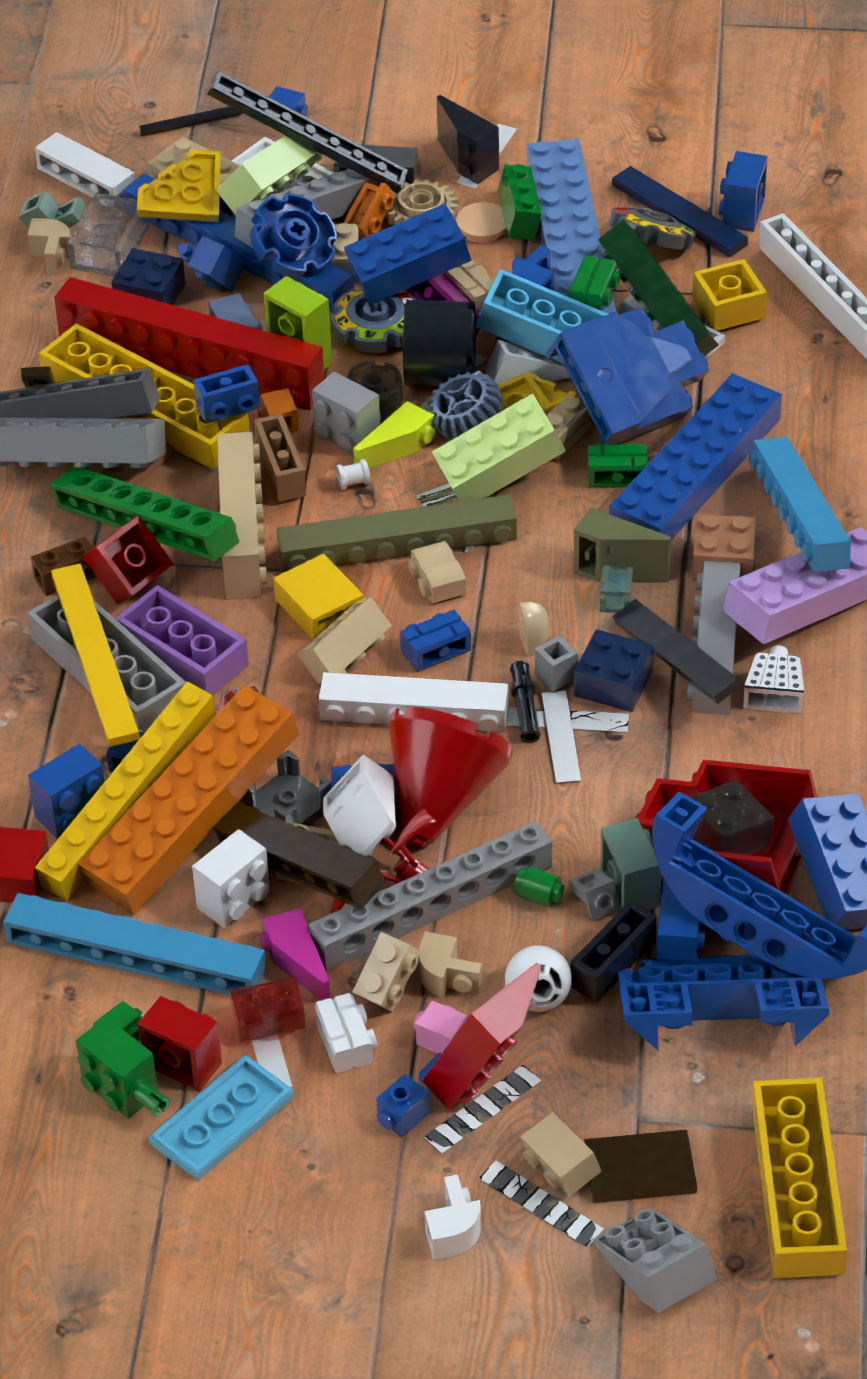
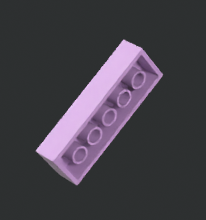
[723,527,867,644]

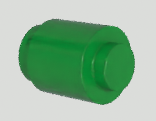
[514,867,565,907]

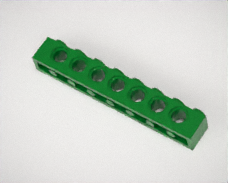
[50,466,240,562]

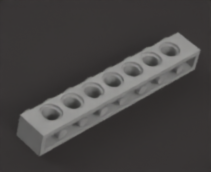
[309,821,552,971]

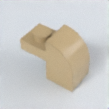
[27,218,73,275]
[419,931,483,998]

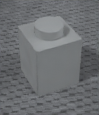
[535,635,578,692]

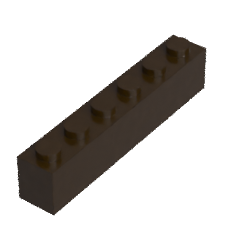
[214,802,386,909]

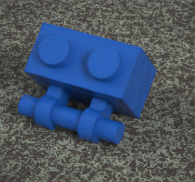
[177,236,246,292]

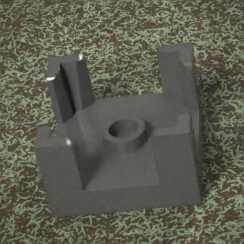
[243,750,332,826]

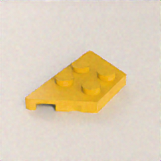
[498,371,577,415]

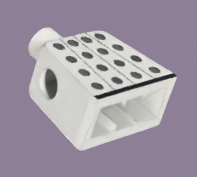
[743,645,804,714]

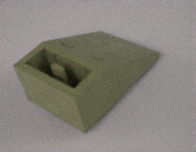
[574,508,671,583]

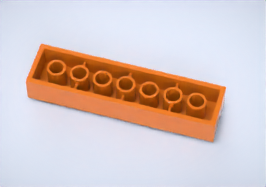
[78,685,299,915]

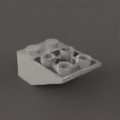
[593,1208,717,1313]

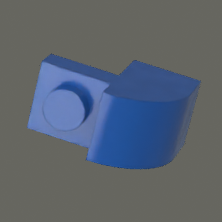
[512,245,554,291]

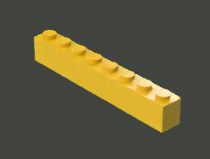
[35,681,217,901]

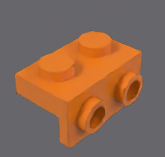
[344,182,395,239]

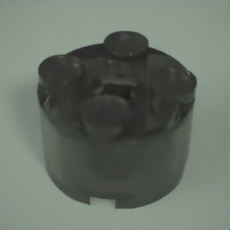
[347,361,403,424]

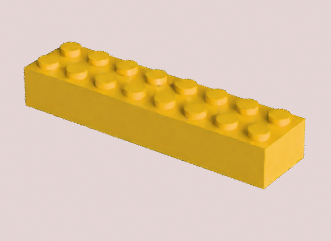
[39,323,250,470]

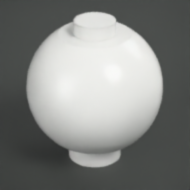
[505,945,572,1012]

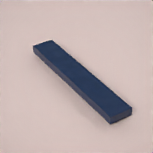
[612,166,749,257]

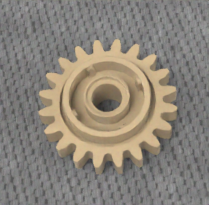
[385,179,459,225]

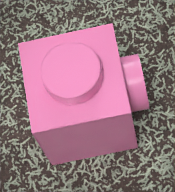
[413,1000,468,1054]

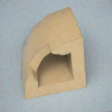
[519,602,550,657]

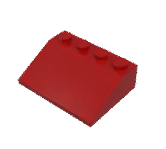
[422,963,542,1111]

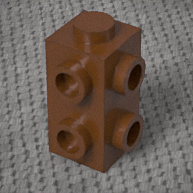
[31,536,97,596]

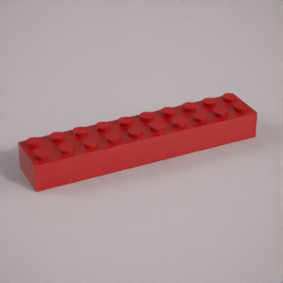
[54,277,324,410]

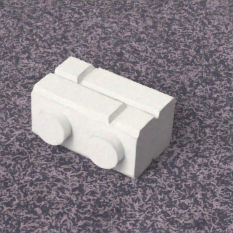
[314,993,378,1073]

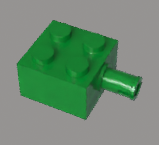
[76,1017,170,1119]

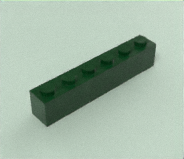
[598,219,719,356]

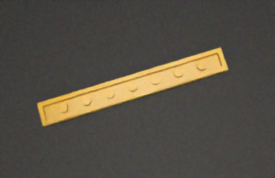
[51,563,140,747]

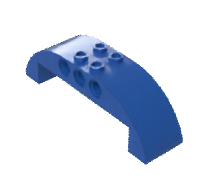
[652,792,867,979]

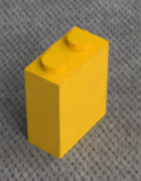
[273,553,364,640]

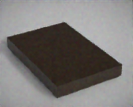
[584,1130,697,1203]

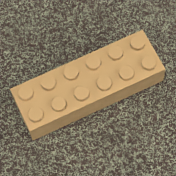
[217,432,267,599]

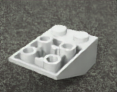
[323,755,396,856]

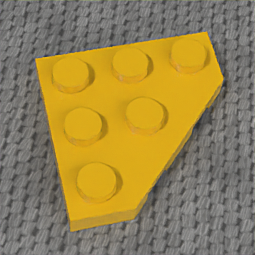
[137,149,221,222]

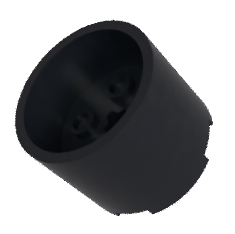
[403,300,476,386]

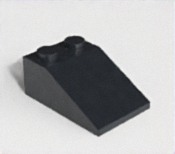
[436,95,499,184]

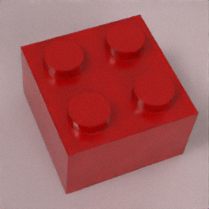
[82,515,174,605]
[138,995,222,1092]

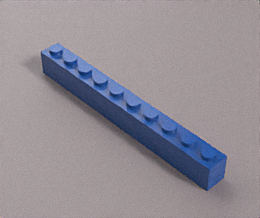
[123,174,354,313]

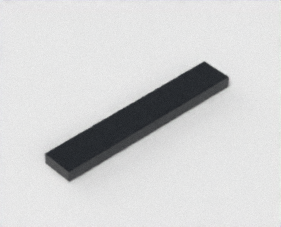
[612,598,742,704]

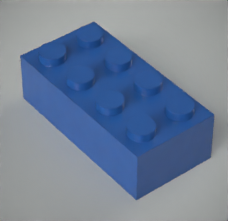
[344,203,472,305]
[788,794,867,930]

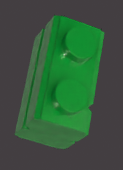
[568,255,620,311]
[588,443,647,487]

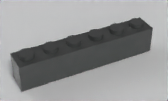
[0,368,160,419]

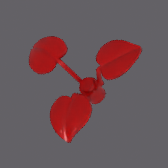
[331,801,436,914]

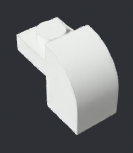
[425,1175,481,1260]

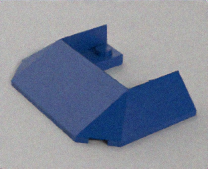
[618,954,829,1051]

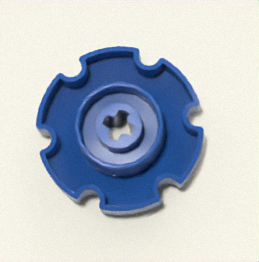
[249,193,337,278]

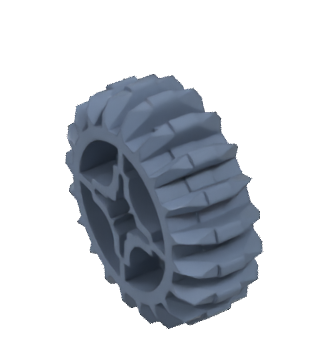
[426,371,503,441]

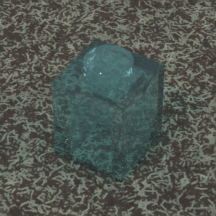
[600,565,633,613]

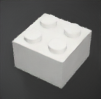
[192,829,270,928]

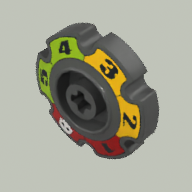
[608,207,696,250]

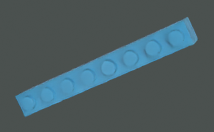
[749,437,851,572]
[3,893,266,1000]

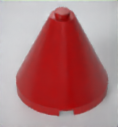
[388,706,513,848]

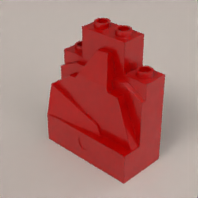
[635,759,817,895]

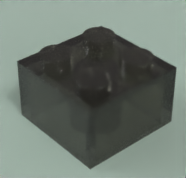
[690,780,775,855]

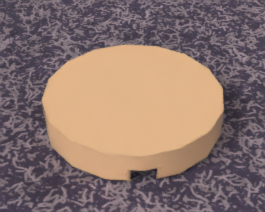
[456,202,507,244]

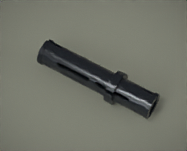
[510,660,541,743]

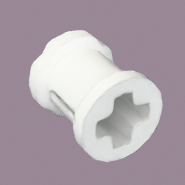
[336,459,371,490]

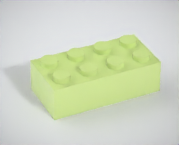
[216,135,323,216]
[432,393,566,501]

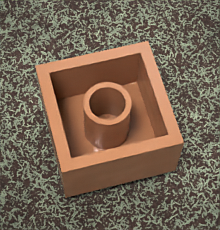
[692,514,756,581]

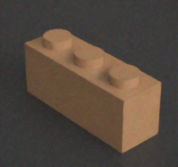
[254,414,306,502]

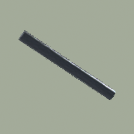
[139,106,242,136]

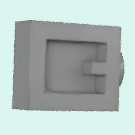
[569,868,620,920]

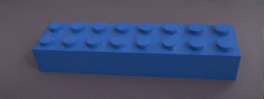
[609,373,782,540]

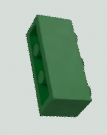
[498,164,542,240]

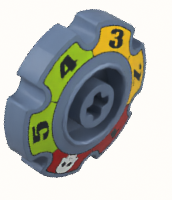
[331,289,416,353]

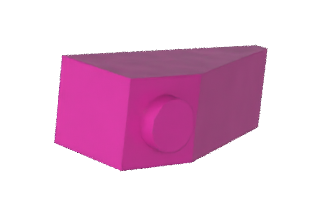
[259,909,331,1001]

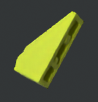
[353,401,436,468]

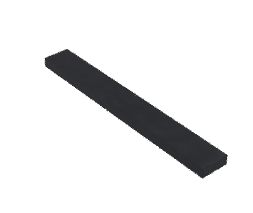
[207,70,408,194]

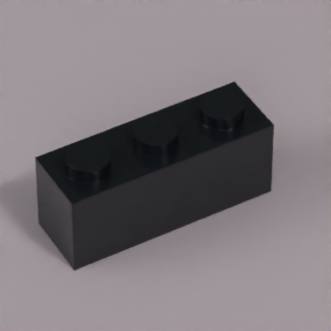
[570,901,657,1003]

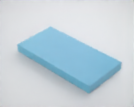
[149,1054,294,1181]

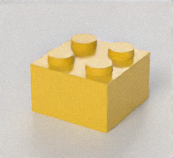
[692,259,767,331]

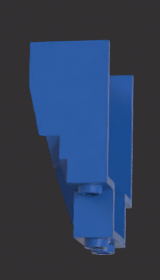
[546,308,709,445]

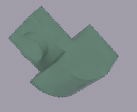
[18,190,86,228]

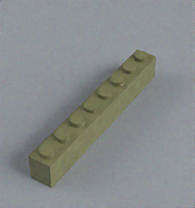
[277,494,517,572]

